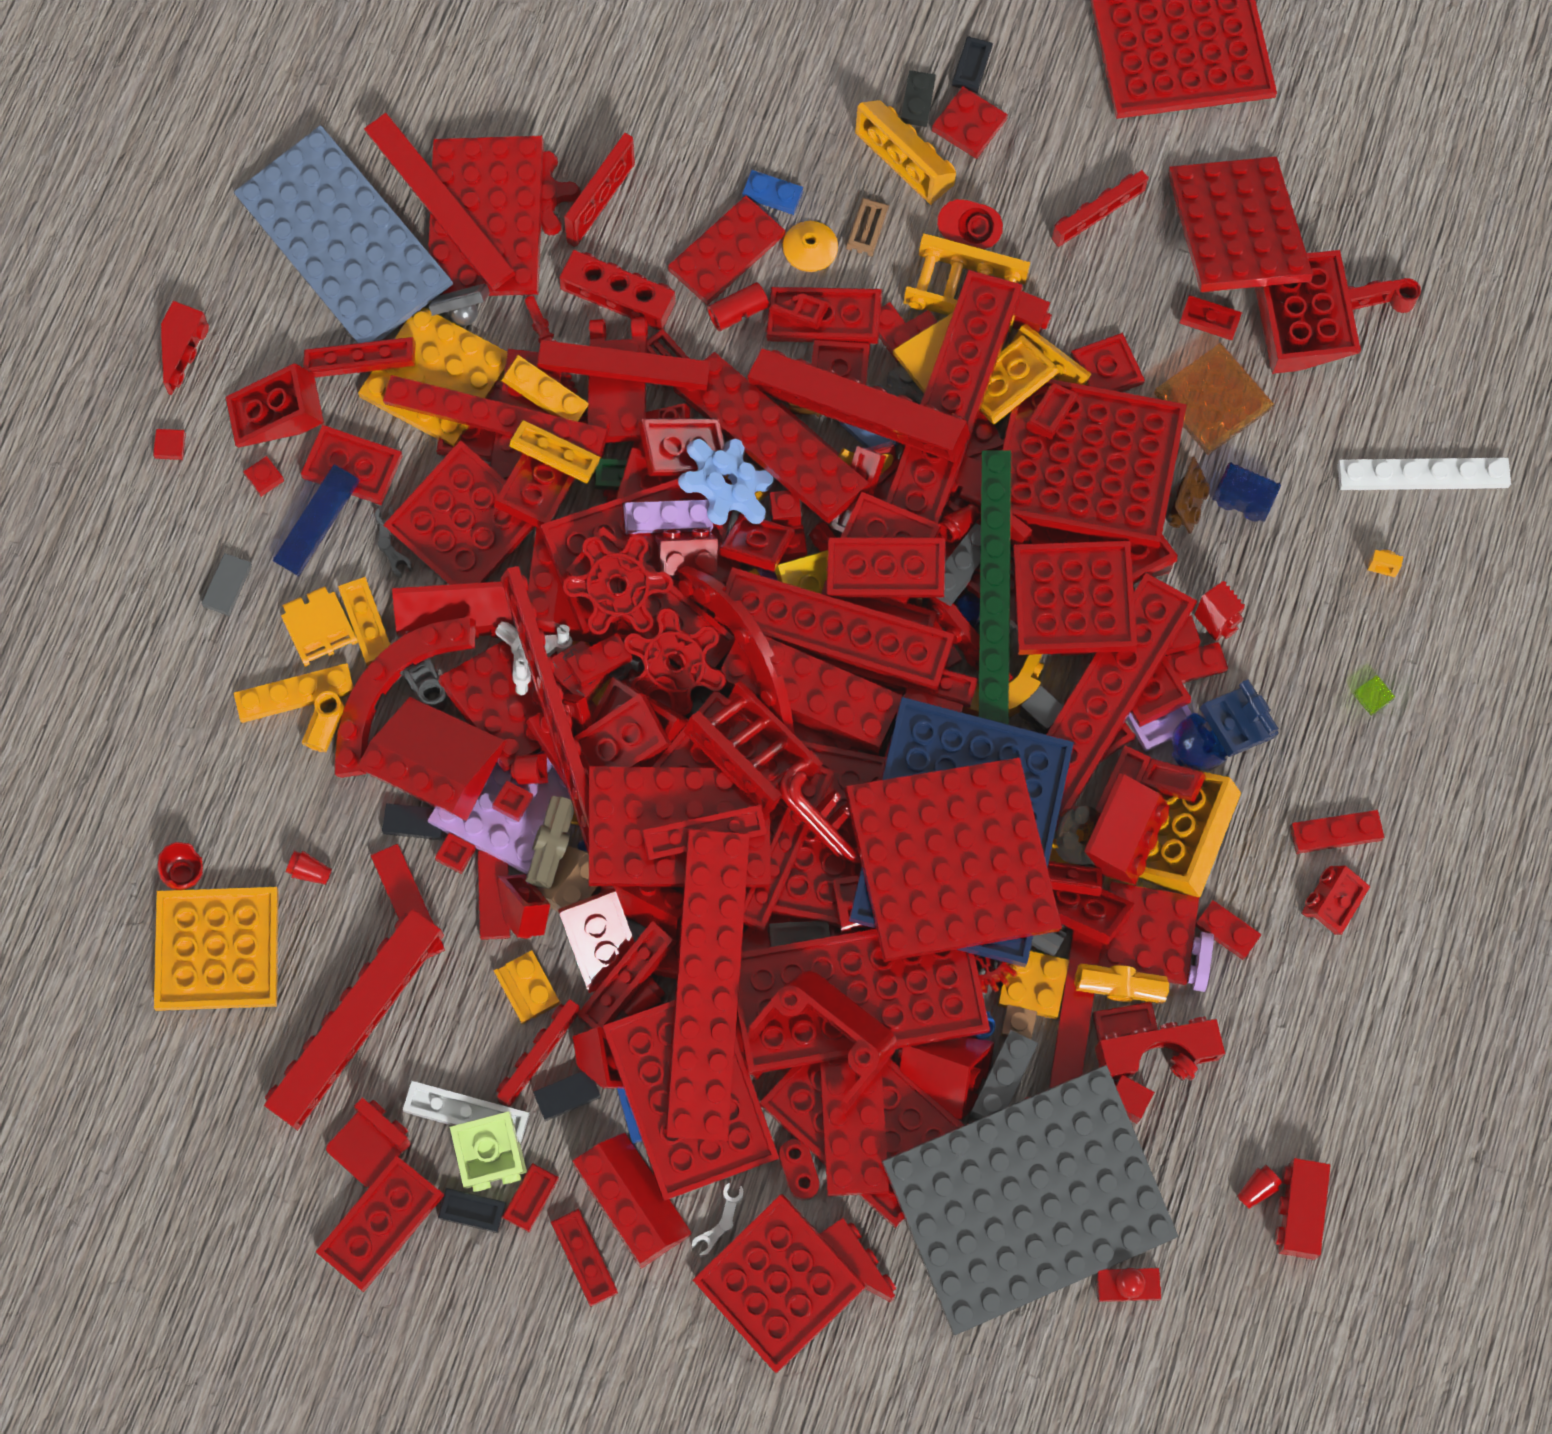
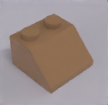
[535,846,601,913]

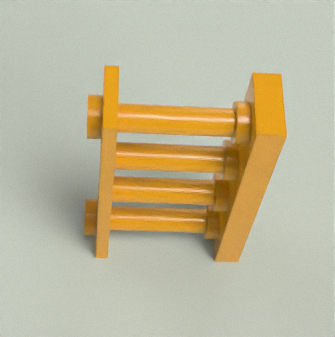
[904,233,1031,333]

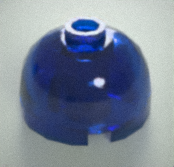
[1172,712,1227,772]

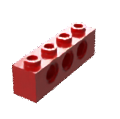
[559,250,676,330]

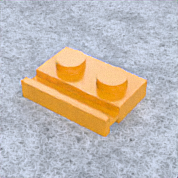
[493,950,560,1024]

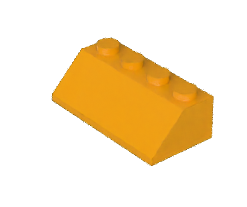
[855,100,956,205]

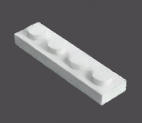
[403,1081,529,1144]

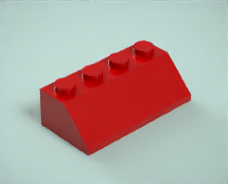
[392,581,514,639]
[572,1132,692,1269]

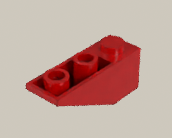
[161,301,209,395]
[819,1218,896,1302]

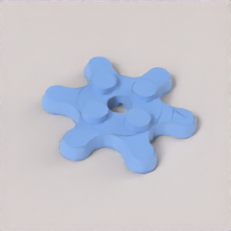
[678,439,773,525]

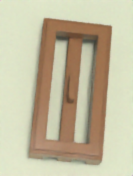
[846,198,889,257]

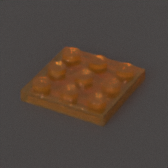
[1154,343,1274,455]

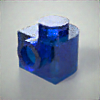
[957,592,980,629]

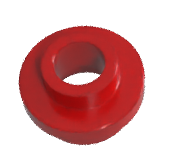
[1170,1053,1198,1081]

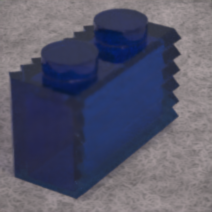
[1212,462,1281,522]

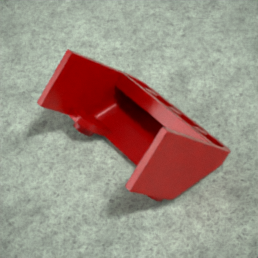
[749,971,897,1114]

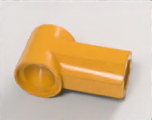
[301,691,345,753]

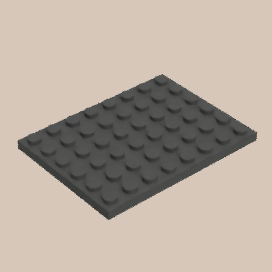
[881,1065,1179,1335]

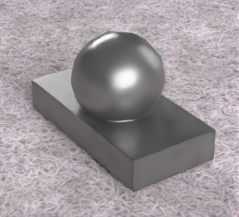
[429,283,490,326]

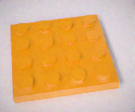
[358,307,508,447]
[154,887,279,1011]

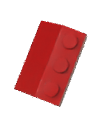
[1084,773,1170,885]

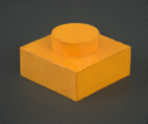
[1367,550,1403,577]

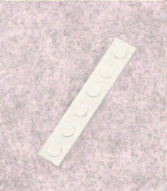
[1337,458,1511,490]

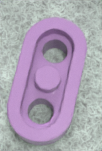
[1188,932,1214,992]

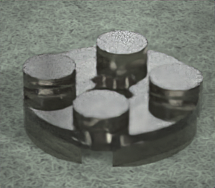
[1054,805,1101,865]

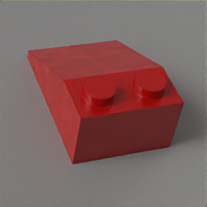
[226,363,324,448]
[591,677,689,767]

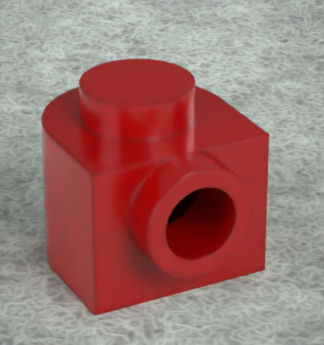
[511,754,548,785]

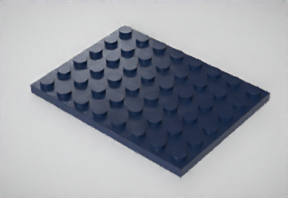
[849,697,1074,967]

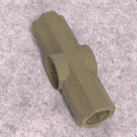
[525,796,574,889]

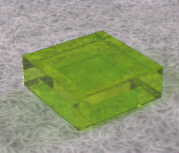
[1353,675,1395,716]

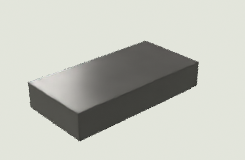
[201,553,252,616]

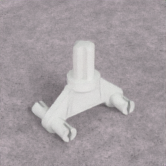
[495,622,572,695]

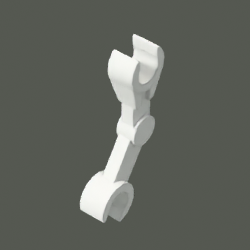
[692,1183,743,1257]

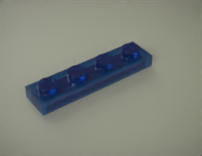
[272,464,360,577]

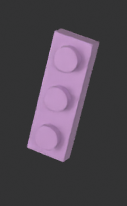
[623,500,713,534]

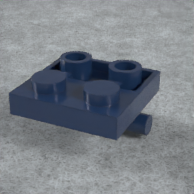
[1199,679,1279,757]

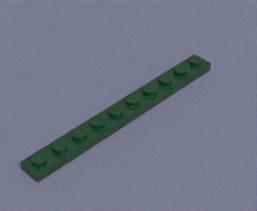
[979,450,1012,725]

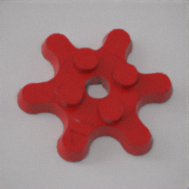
[541,151,581,235]
[563,535,673,635]
[624,608,726,715]

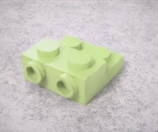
[450,1111,527,1192]

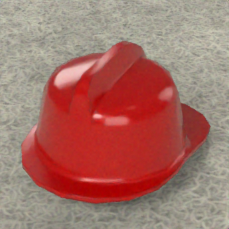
[937,199,1003,250]

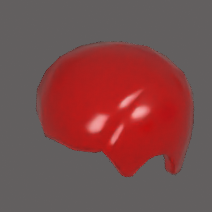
[157,842,203,890]

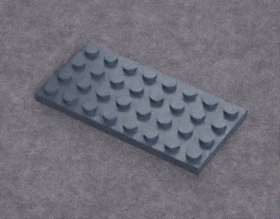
[234,125,453,343]

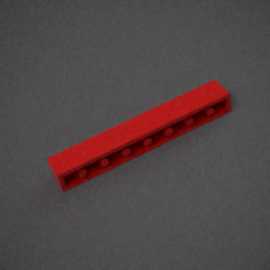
[747,348,970,463]
[264,909,444,1131]

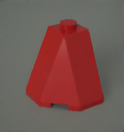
[898,1037,994,1120]

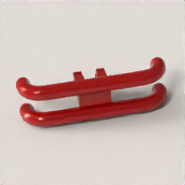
[779,770,861,864]

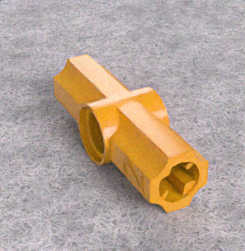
[1074,963,1169,1004]

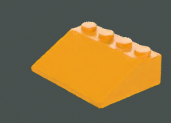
[1139,770,1241,897]

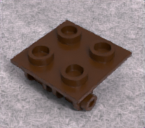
[1168,457,1210,534]

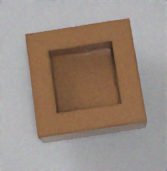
[1001,1005,1037,1039]

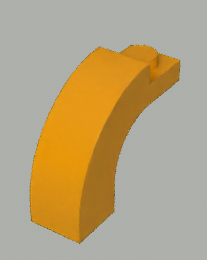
[961,654,1044,717]

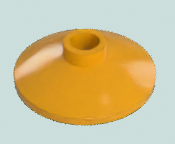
[783,221,838,272]

